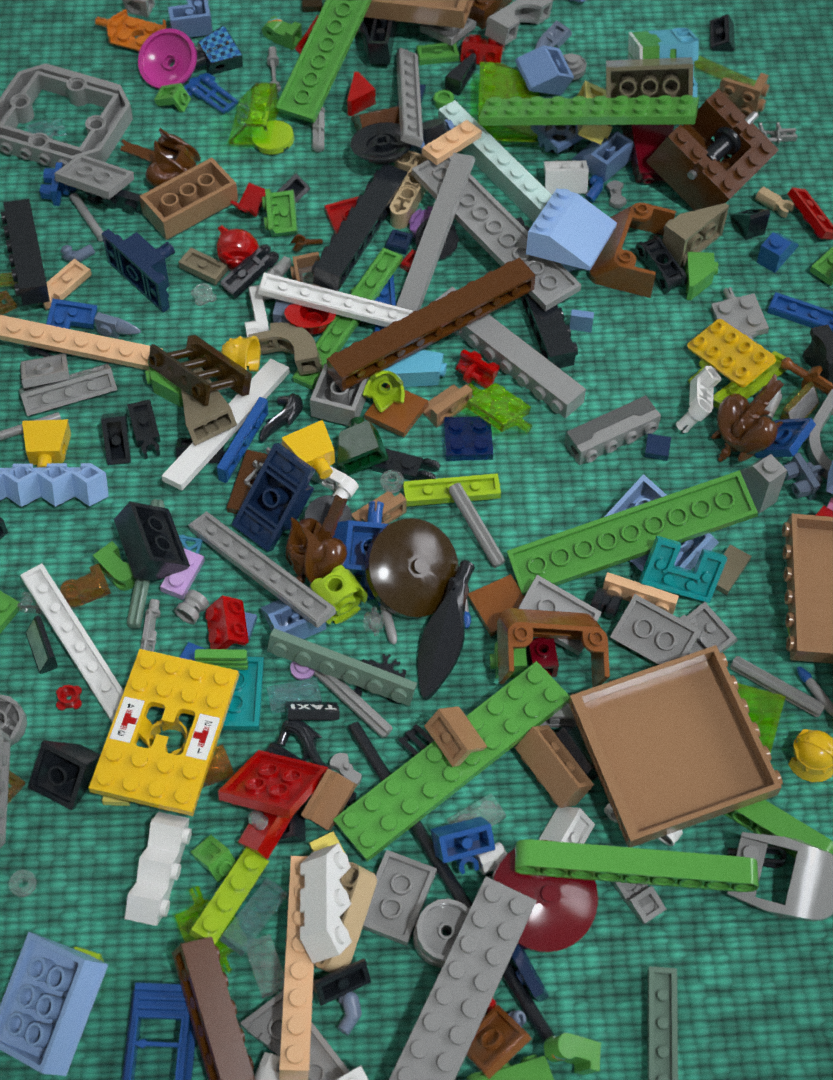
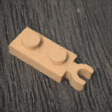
[38,259,91,309]

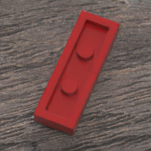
[787,187,833,240]

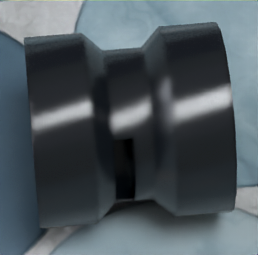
[590,587,622,620]

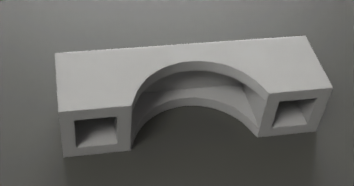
[485,0,553,46]

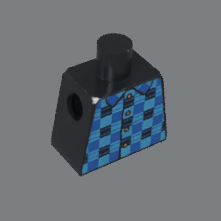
[195,25,243,75]

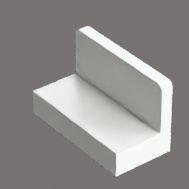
[543,160,589,194]
[539,807,595,844]

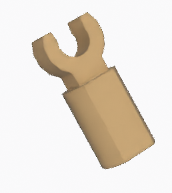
[755,187,795,218]

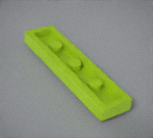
[713,351,787,409]
[403,473,501,507]
[189,848,269,945]

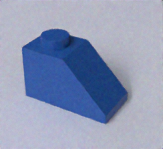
[757,232,799,273]

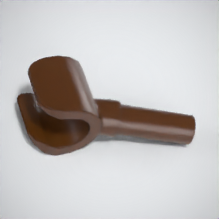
[291,234,323,252]

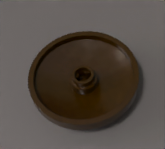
[365,518,459,618]

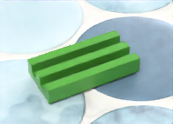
[416,43,459,65]
[195,649,249,670]

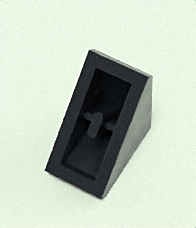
[731,209,770,240]

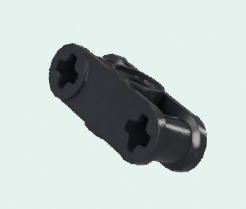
[635,235,687,293]

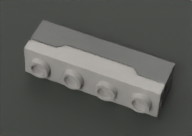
[565,395,661,465]

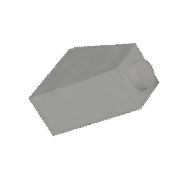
[741,454,787,514]

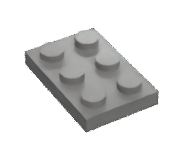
[55,154,134,199]
[518,575,602,655]
[610,594,702,665]
[362,850,437,946]

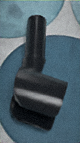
[23,345,53,357]

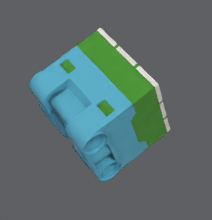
[628,28,699,97]

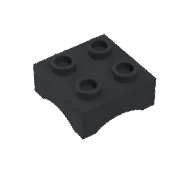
[802,324,833,383]

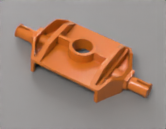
[95,9,166,51]

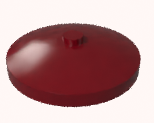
[491,840,598,953]

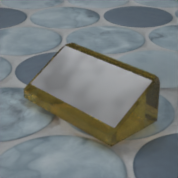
[780,381,819,420]

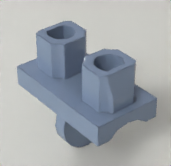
[783,452,824,500]

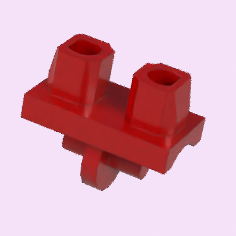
[455,349,500,390]

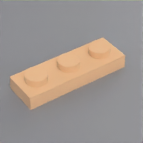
[421,120,482,165]
[603,572,679,615]

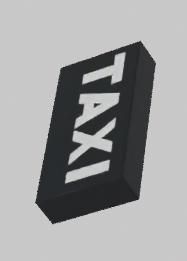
[285,701,340,720]

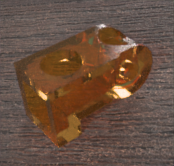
[60,564,111,608]
[203,744,234,788]

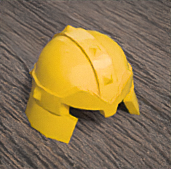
[221,336,261,372]
[788,729,833,782]

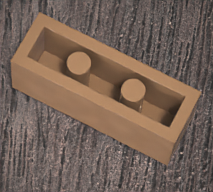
[515,725,594,808]

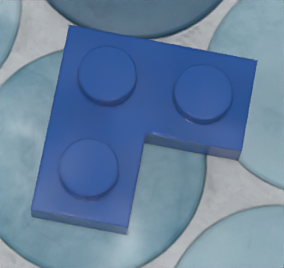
[46,298,98,329]

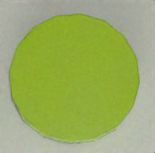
[252,120,294,155]

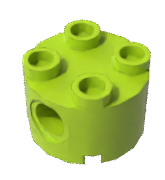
[310,565,368,625]

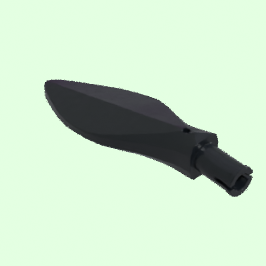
[418,560,475,701]

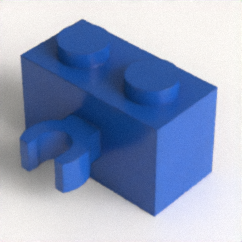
[430,816,496,874]

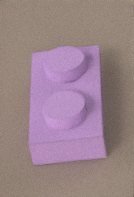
[160,548,205,600]

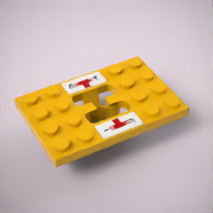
[89,649,239,816]

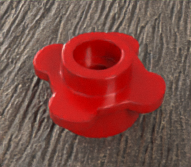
[56,685,82,711]

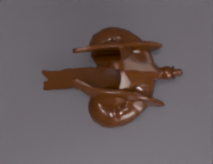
[120,128,201,188]
[711,374,784,462]
[286,494,347,584]

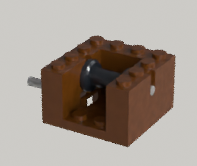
[646,88,779,211]

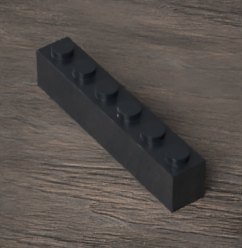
[0,199,50,306]

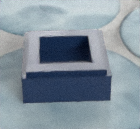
[386,229,413,255]
[644,433,671,461]

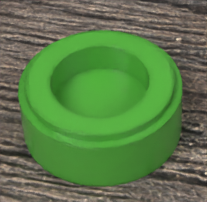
[434,90,454,109]

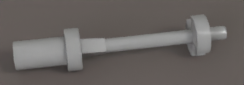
[267,46,281,94]

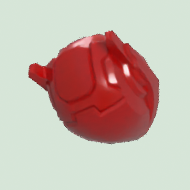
[216,225,260,271]

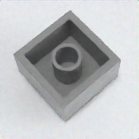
[310,364,369,426]

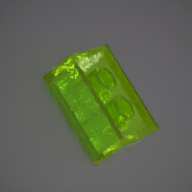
[229,83,279,145]

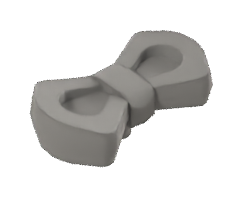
[606,181,627,209]
[329,753,362,787]

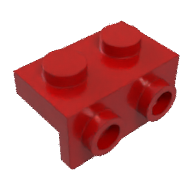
[461,34,505,67]
[206,595,249,649]

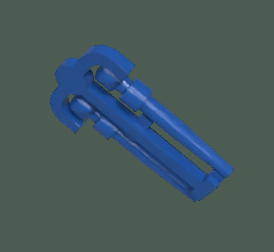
[184,73,239,114]

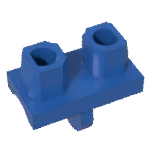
[40,162,77,206]

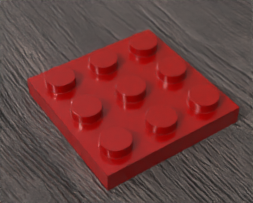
[218,750,328,819]

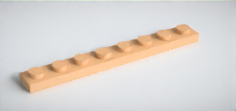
[0,315,163,370]

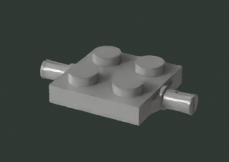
[711,287,769,341]

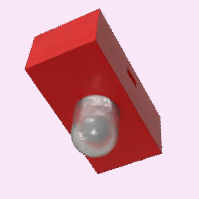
[238,810,294,860]

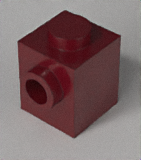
[527,638,559,677]

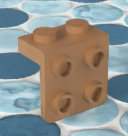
[719,73,770,119]

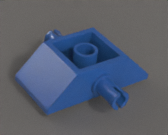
[332,501,388,600]

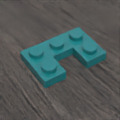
[639,535,728,603]

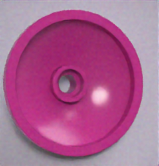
[138,29,197,89]

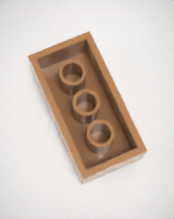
[140,158,238,240]

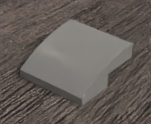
[680,602,738,654]

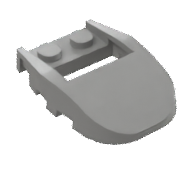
[727,832,833,922]

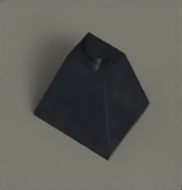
[28,740,101,810]

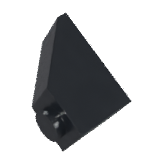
[101,412,131,465]

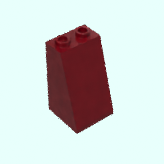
[621,124,674,184]

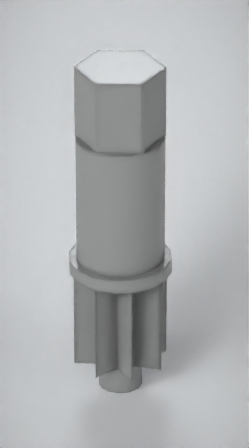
[267,256,292,277]

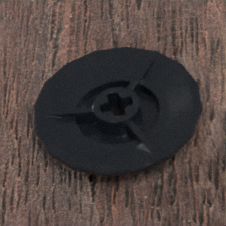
[350,122,413,165]

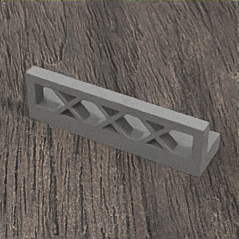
[19,364,117,416]

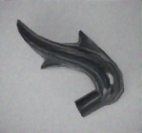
[260,393,303,442]
[276,719,332,770]

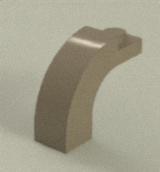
[248,322,322,375]

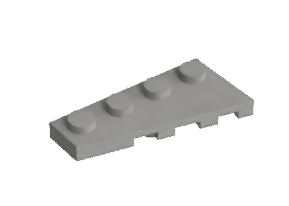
[240,990,350,1080]

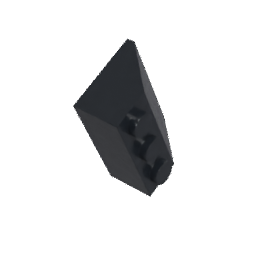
[114,501,190,581]

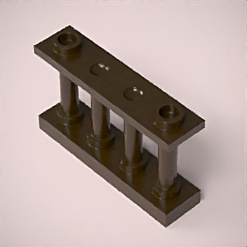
[148,335,252,406]

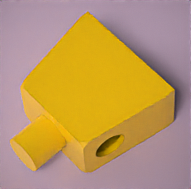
[22,419,71,468]
[282,420,335,479]

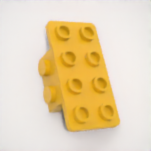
[687,319,776,388]

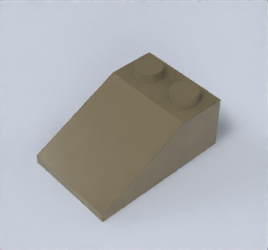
[662,203,729,268]

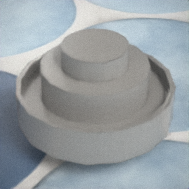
[563,54,586,80]

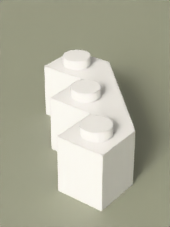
[125,812,192,926]
[300,843,352,963]

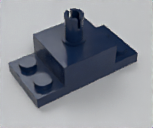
[102,229,175,313]
[232,443,316,552]

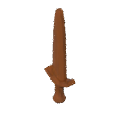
[781,357,833,395]

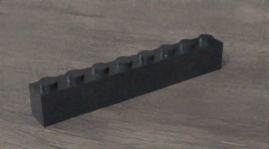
[312,164,408,291]
[515,217,578,368]

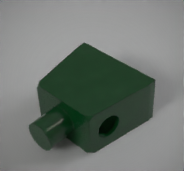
[338,417,389,475]

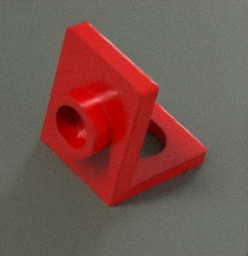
[230,182,266,217]

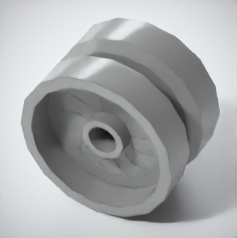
[413,899,470,968]

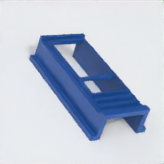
[122,983,196,1080]

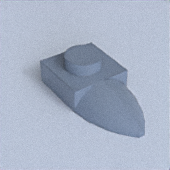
[535,20,572,49]
[94,312,141,339]

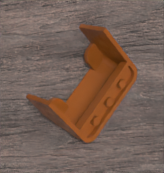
[589,203,676,298]
[497,608,610,688]

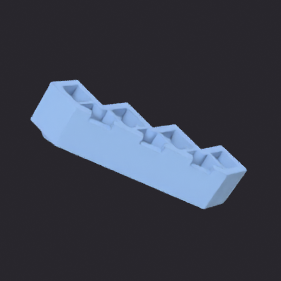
[0,463,109,507]

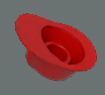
[284,304,336,335]

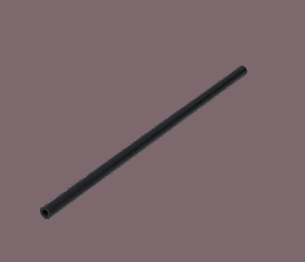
[348,722,555,1043]

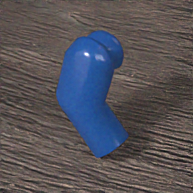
[585,175,604,202]

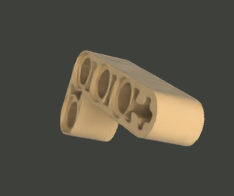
[390,151,428,229]
[314,862,377,973]

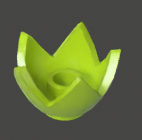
[363,370,405,412]

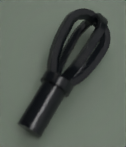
[727,845,786,868]

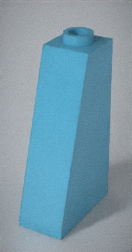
[369,350,447,388]

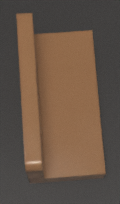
[422,384,472,428]
[352,491,407,524]
[424,706,487,767]
[301,769,358,831]

